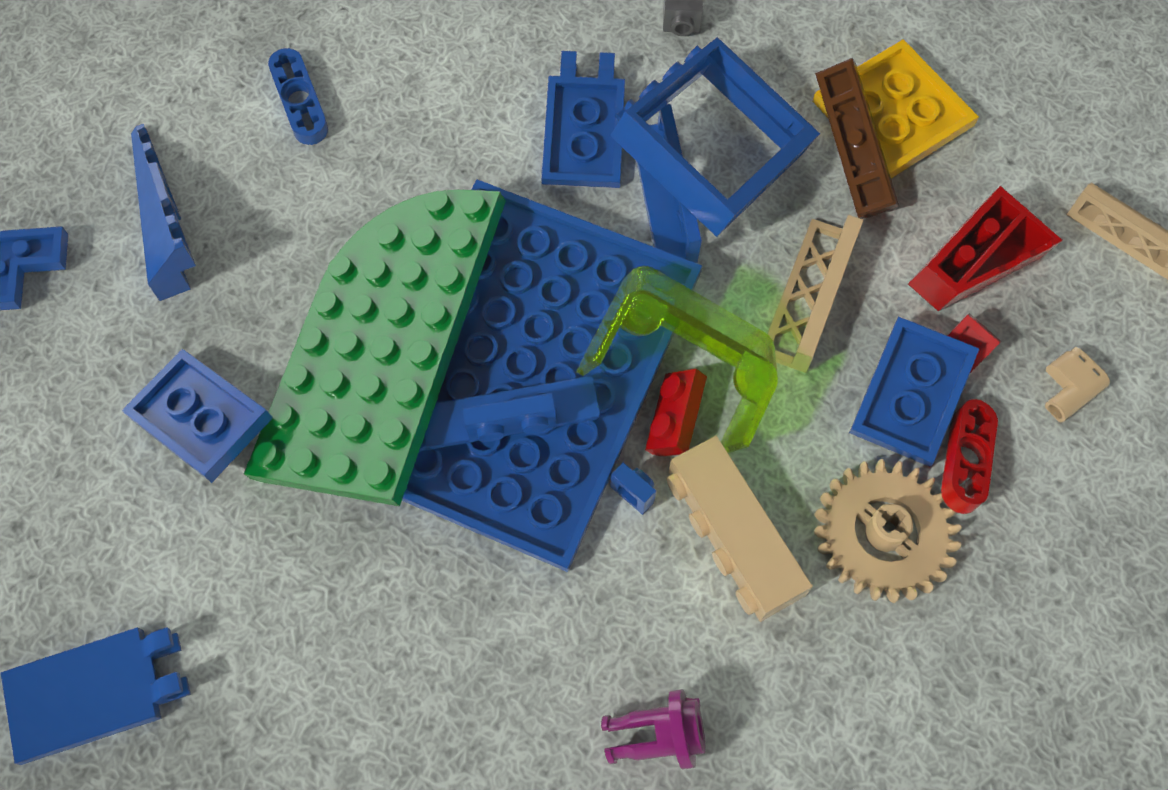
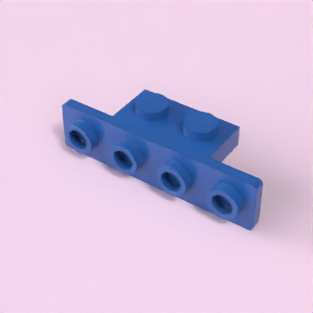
[425,376,600,449]

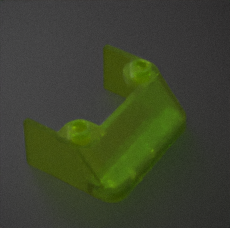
[576,266,778,453]

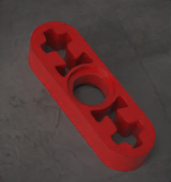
[941,399,998,514]

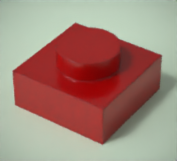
[947,313,1001,373]

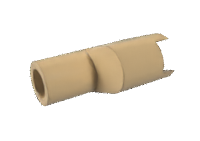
[1045,347,1110,422]

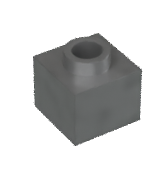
[663,0,703,36]

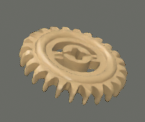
[814,459,962,603]

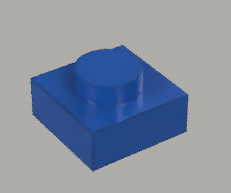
[610,462,657,515]

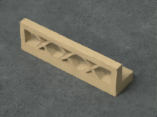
[1066,182,1168,280]
[759,215,863,373]

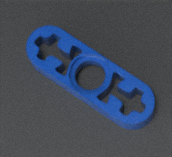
[268,48,328,145]

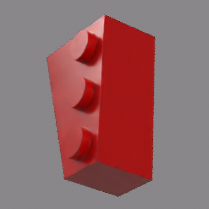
[908,186,1063,311]

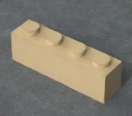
[666,435,813,622]

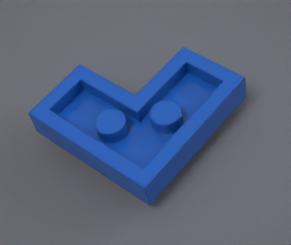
[0,226,69,310]

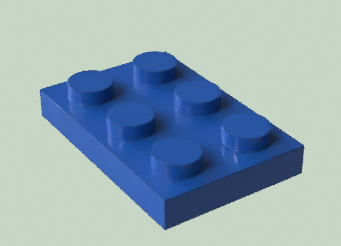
[849,316,979,467]
[122,349,273,483]

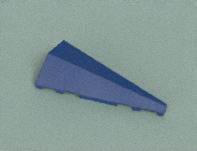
[131,123,196,301]

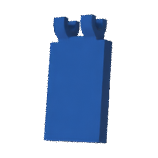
[541,51,625,188]
[0,627,191,765]

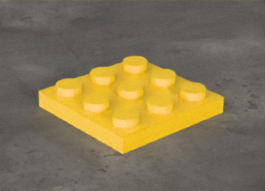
[812,39,979,179]

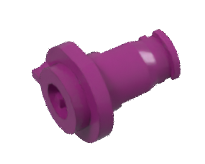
[601,689,706,770]

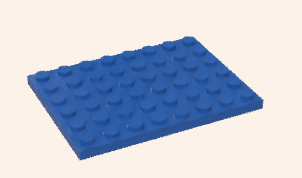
[402,179,702,572]

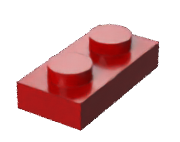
[645,369,707,457]

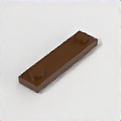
[815,58,900,219]

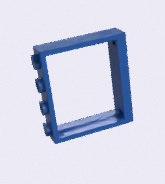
[610,37,820,237]

